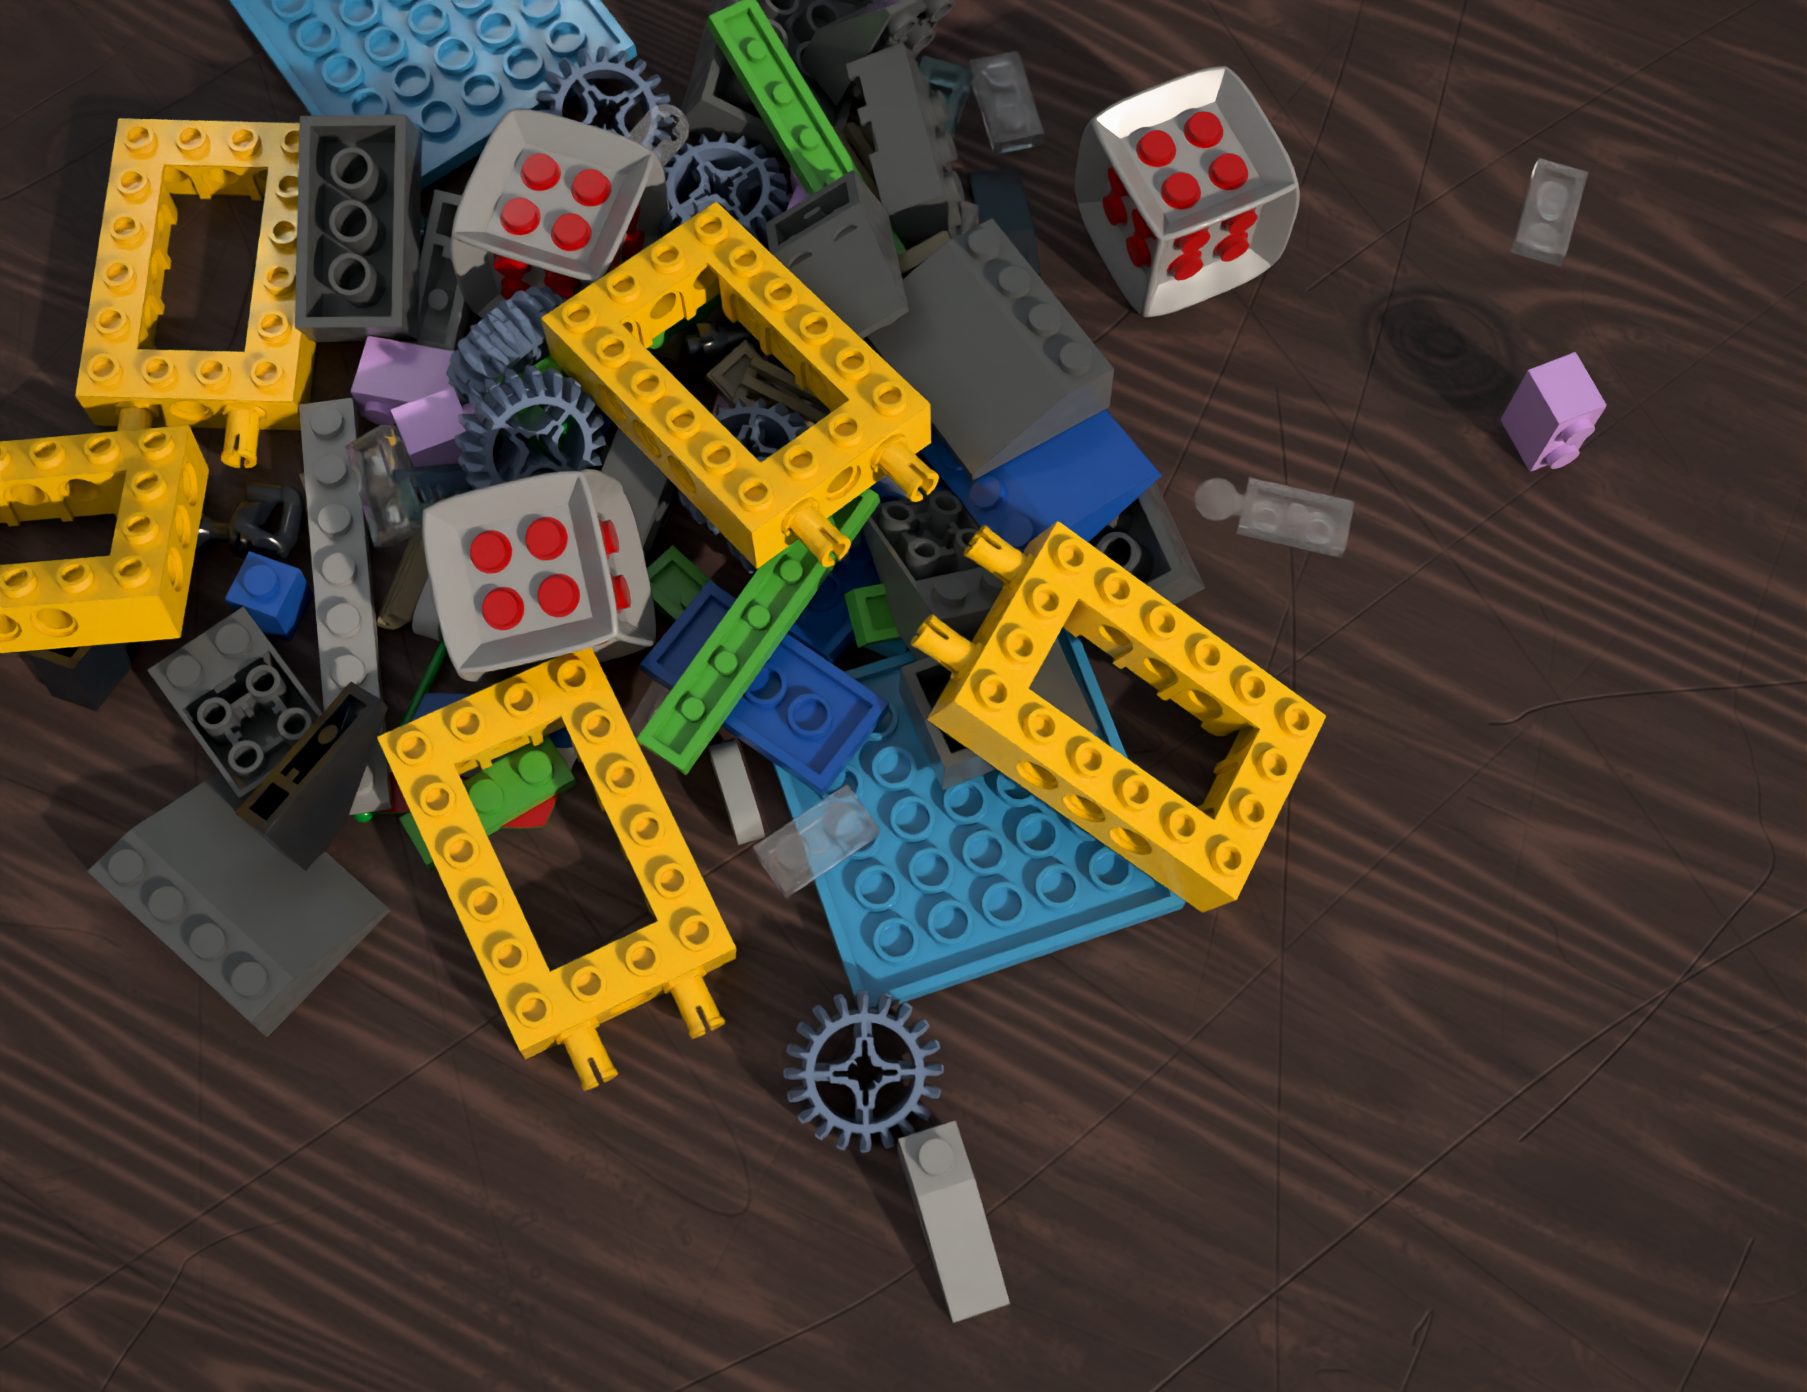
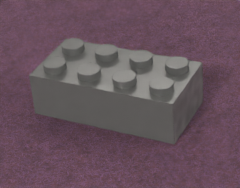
[295,115,422,342]

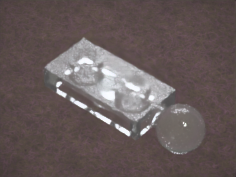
[1195,477,1355,558]

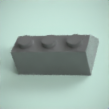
[1088,482,1205,605]

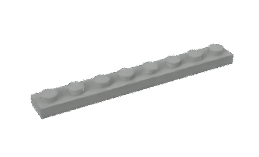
[299,398,393,815]

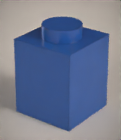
[225,551,314,642]

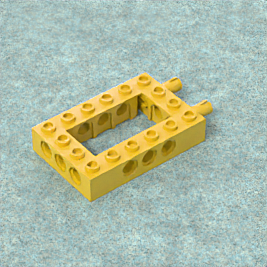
[75,118,317,468]
[541,202,939,569]
[0,425,209,653]
[910,521,1326,913]
[377,647,736,1091]

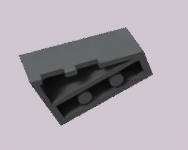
[846,42,965,245]
[595,427,677,565]

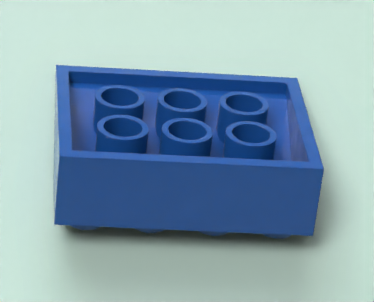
[920,409,1162,553]

